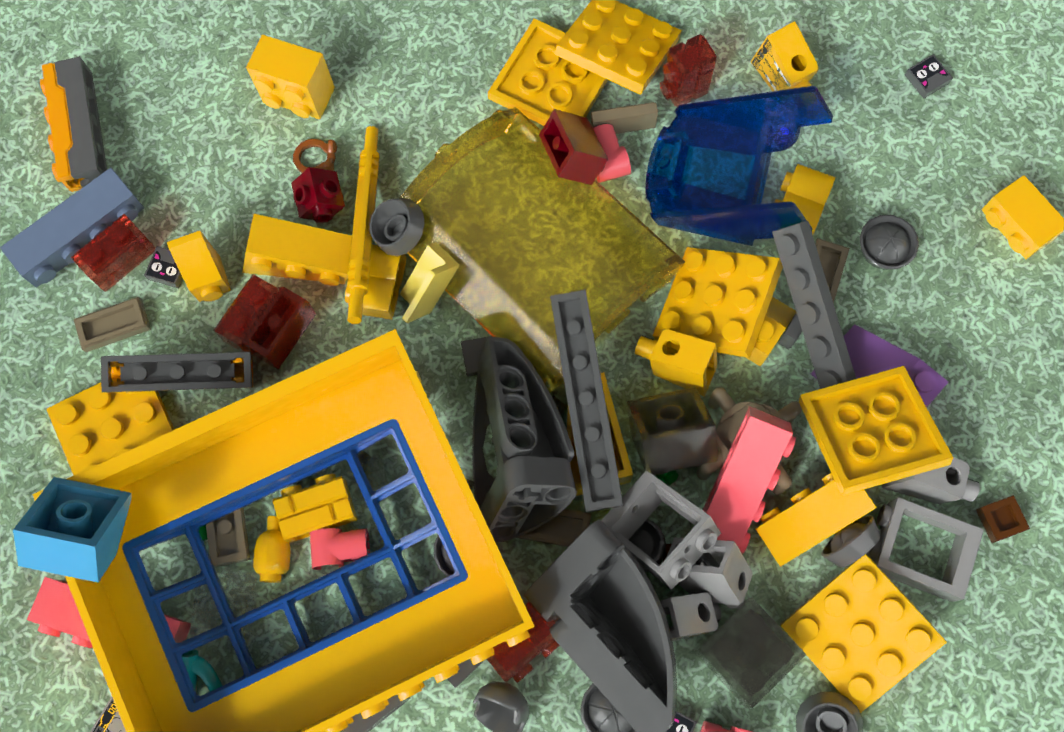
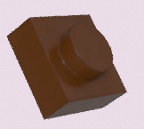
[976,495,1030,543]

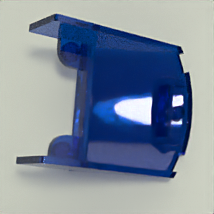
[645,86,833,246]

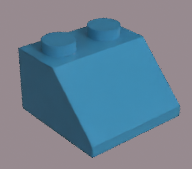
[13,477,132,583]

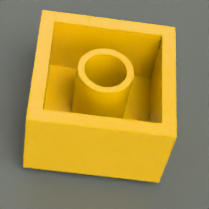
[246,34,335,119]

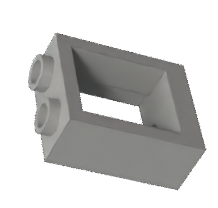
[601,470,721,590]
[866,497,984,602]

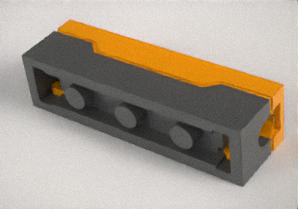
[40,56,107,192]
[101,352,253,392]

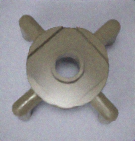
[697,387,802,495]

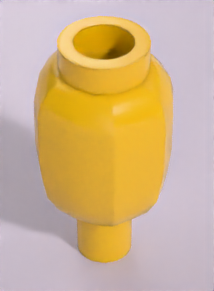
[253,516,291,583]

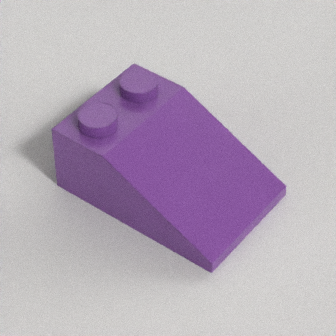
[810,324,948,407]

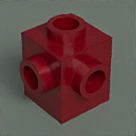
[291,167,345,223]

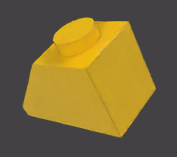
[167,231,231,302]
[747,296,796,367]

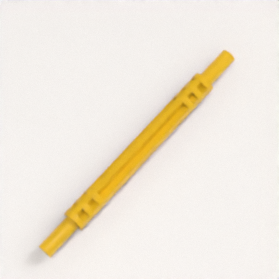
[347,126,380,324]

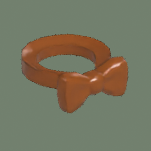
[293,139,338,173]

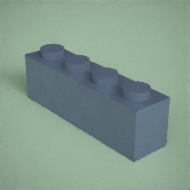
[0,167,144,288]

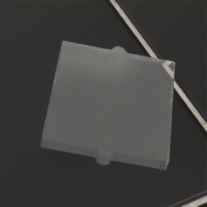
[190,567,258,639]

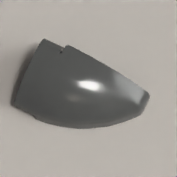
[472,336,577,542]
[524,519,677,732]

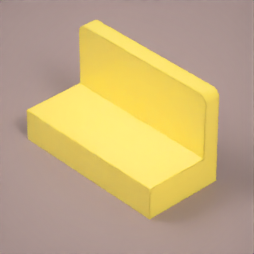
[400,242,460,323]

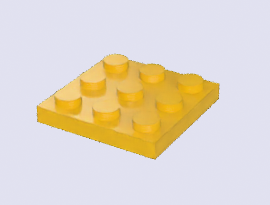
[555,0,682,95]
[488,18,608,126]
[652,247,783,358]
[799,366,953,496]
[47,382,175,476]
[780,554,947,713]

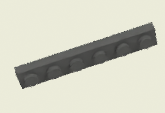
[772,221,856,389]
[550,289,624,512]

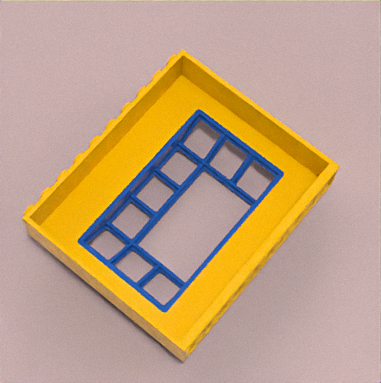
[32,329,535,732]

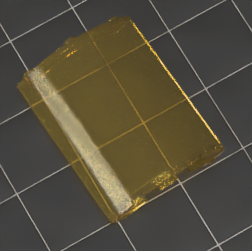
[399,107,685,392]

